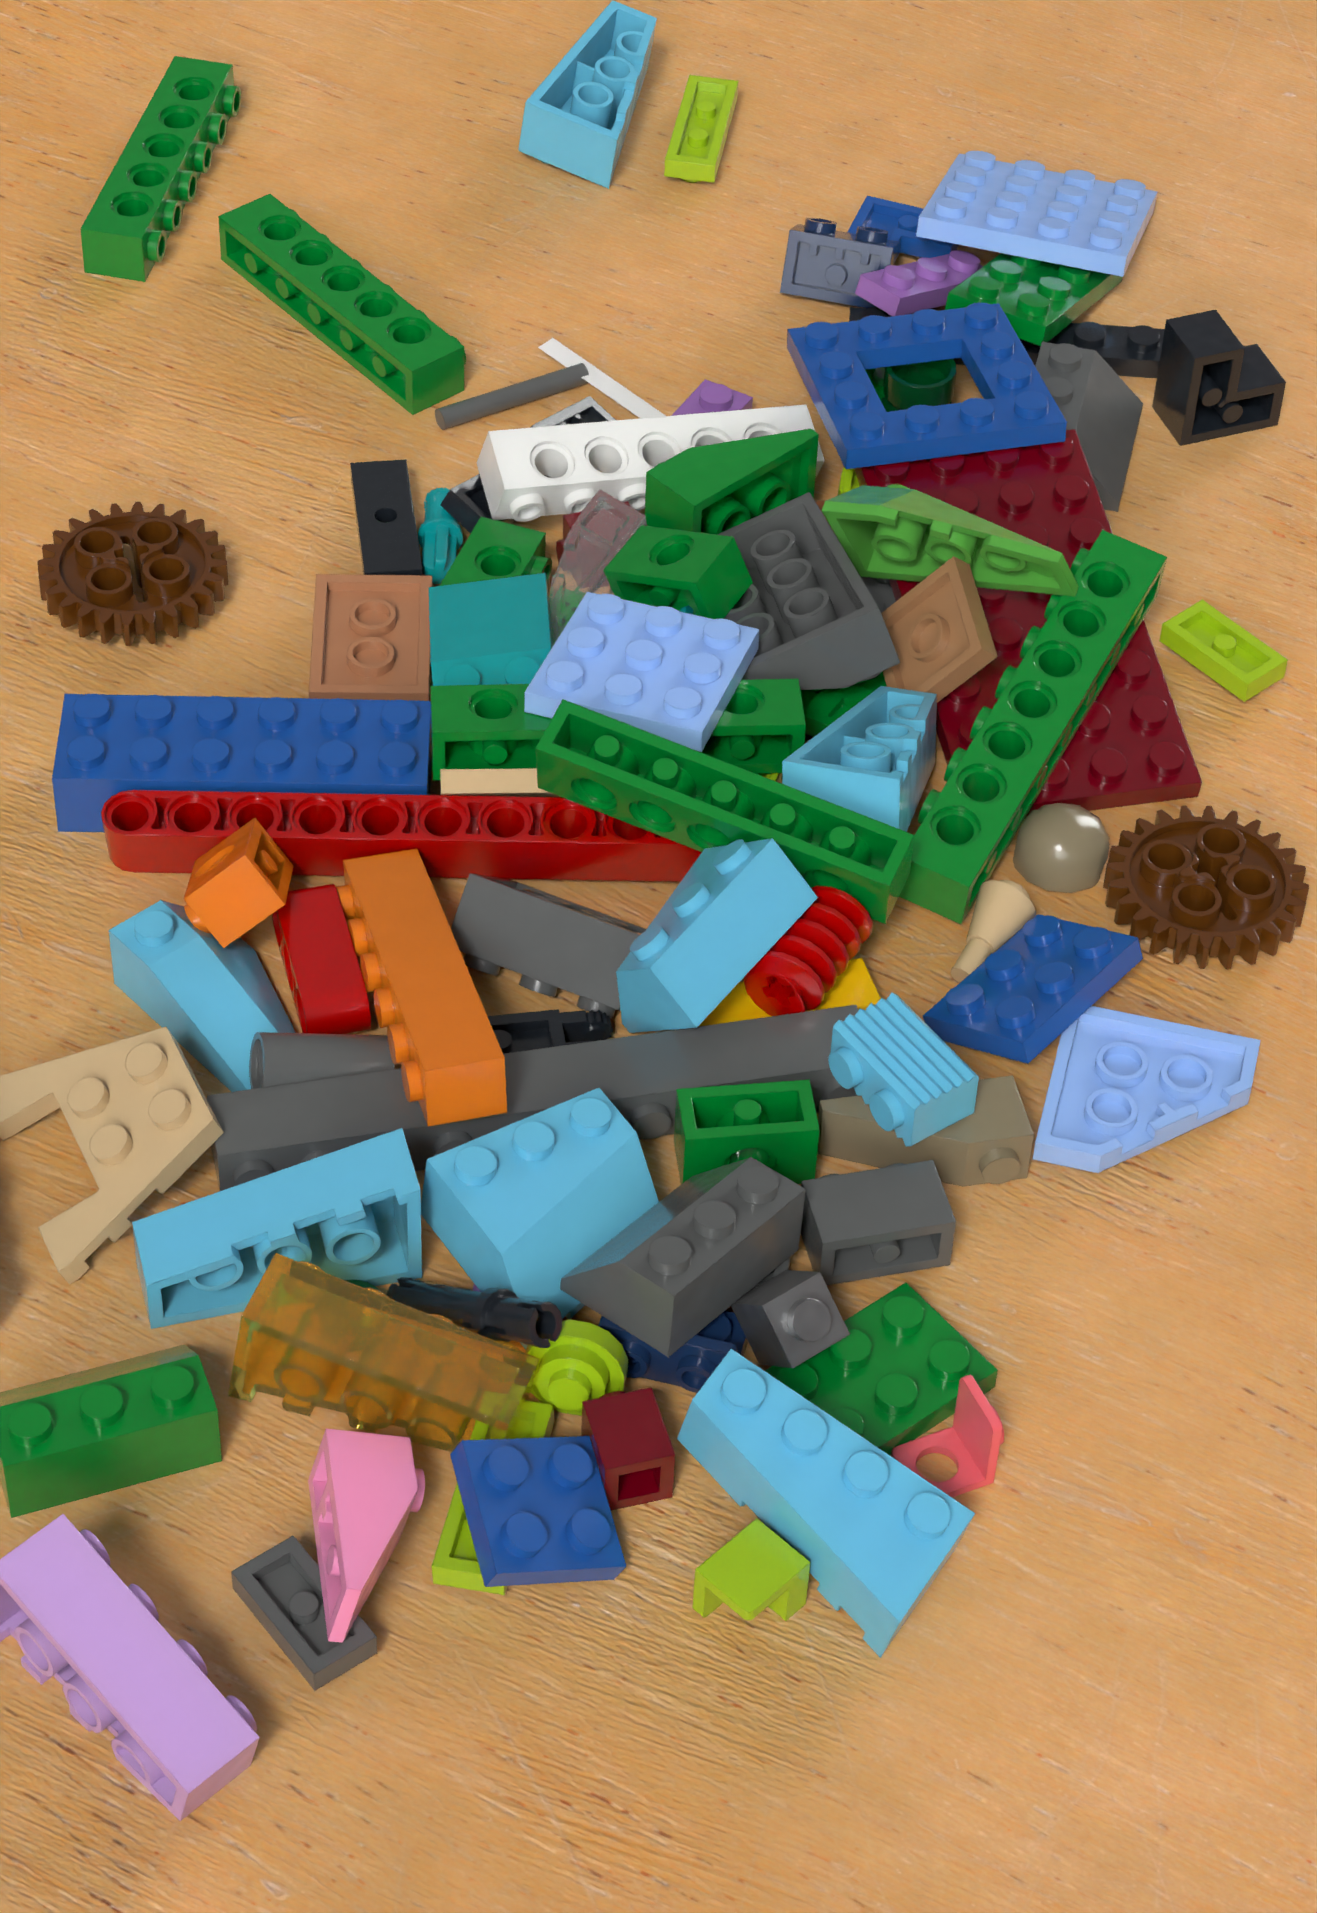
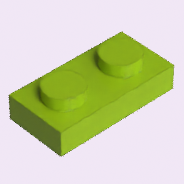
[1159,600,1288,702]

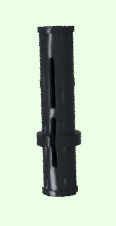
[385,1277,562,1348]

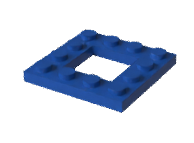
[787,303,1067,469]

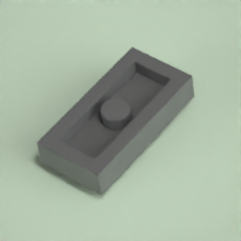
[231,1536,377,1691]

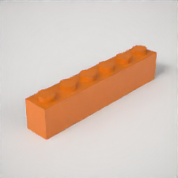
[336,849,507,1127]

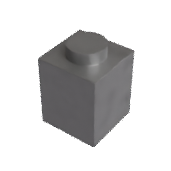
[731,1270,850,1368]

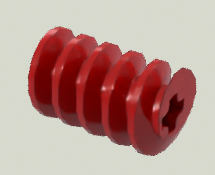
[743,886,873,1016]

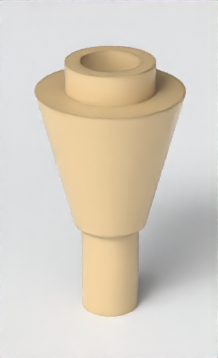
[950,880,1036,983]

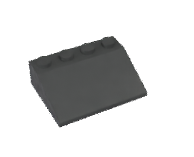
[718,492,900,690]

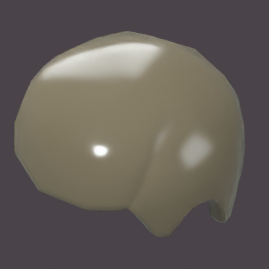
[1013,803,1110,893]

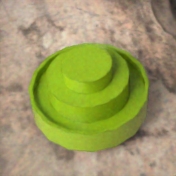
[522,1319,628,1416]

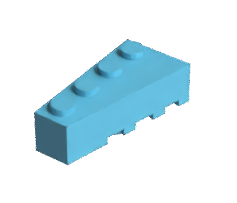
[518,0,657,189]
[782,686,937,832]
[132,1128,422,1329]
[677,1349,975,1658]

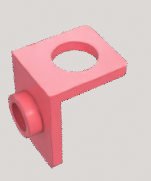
[891,1374,1004,1498]

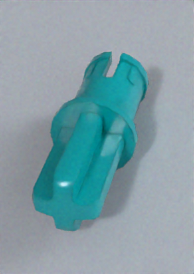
[418,488,463,584]

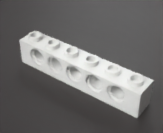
[476,404,825,522]

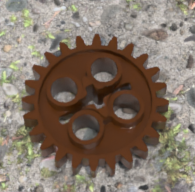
[37,502,228,646]
[1103,805,1309,969]

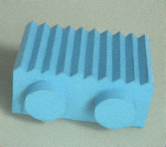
[828,993,979,1147]

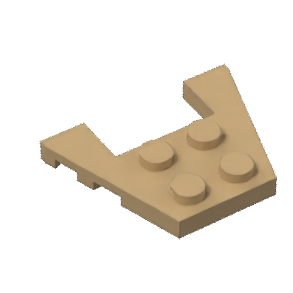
[0,1027,224,1285]

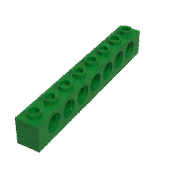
[899,530,1167,925]

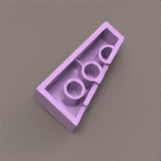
[0,1514,260,1821]

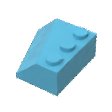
[616,838,818,1033]
[421,1088,659,1350]

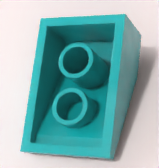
[428,573,554,686]

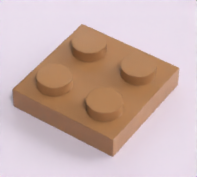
[881,556,998,703]

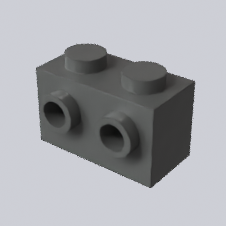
[800,1160,956,1285]

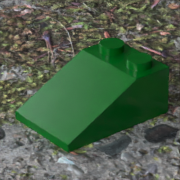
[644,429,819,535]

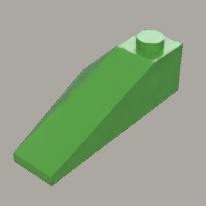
[822,484,1079,596]

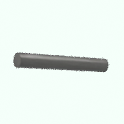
[435,363,589,430]

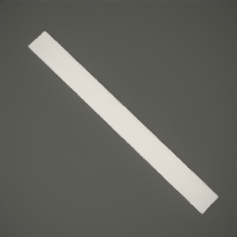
[538,338,666,418]

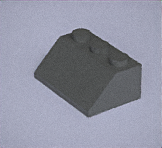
[1035,342,1143,512]
[451,873,646,1018]
[560,1157,806,1357]

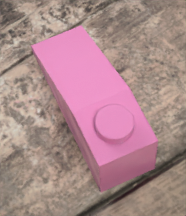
[308,1428,425,1643]

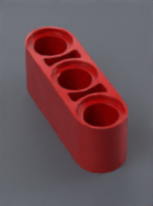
[272,884,371,1034]

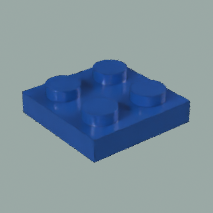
[450,1436,626,1587]

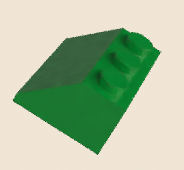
[0,1345,222,1518]

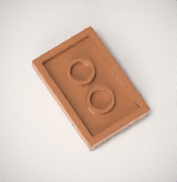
[309,574,432,701]

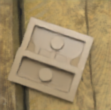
[440,768,560,797]

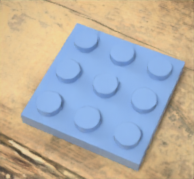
[524,592,759,752]

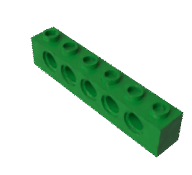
[81,56,241,282]
[218,194,466,415]
[430,679,806,781]
[535,699,914,924]

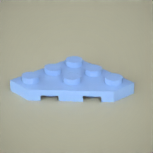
[1032,1006,1261,1173]

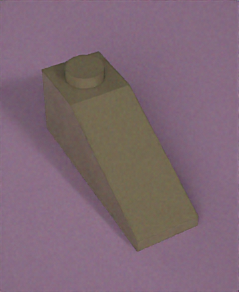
[818,1075,1034,1187]

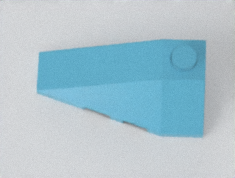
[109,900,296,1092]

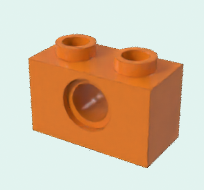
[184,818,294,948]

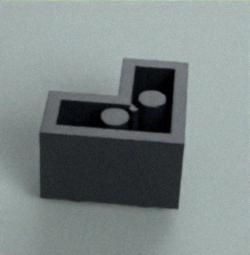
[1152,310,1286,446]

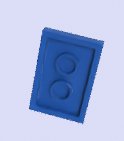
[923,914,1143,1064]

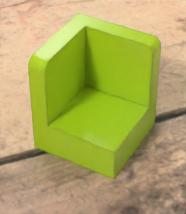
[692,1518,810,1621]

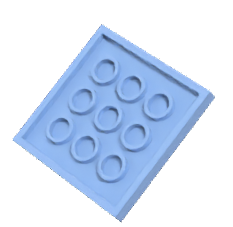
[916,151,1158,277]

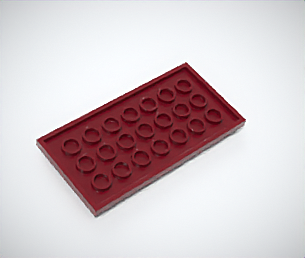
[854,429,1202,818]

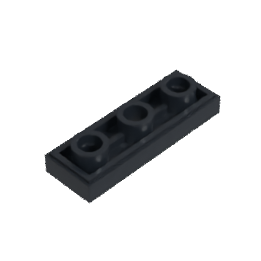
[350,459,422,575]

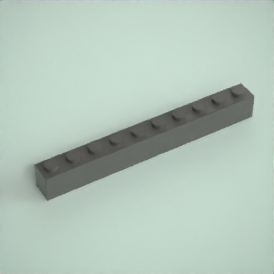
[207,1005,858,1192]

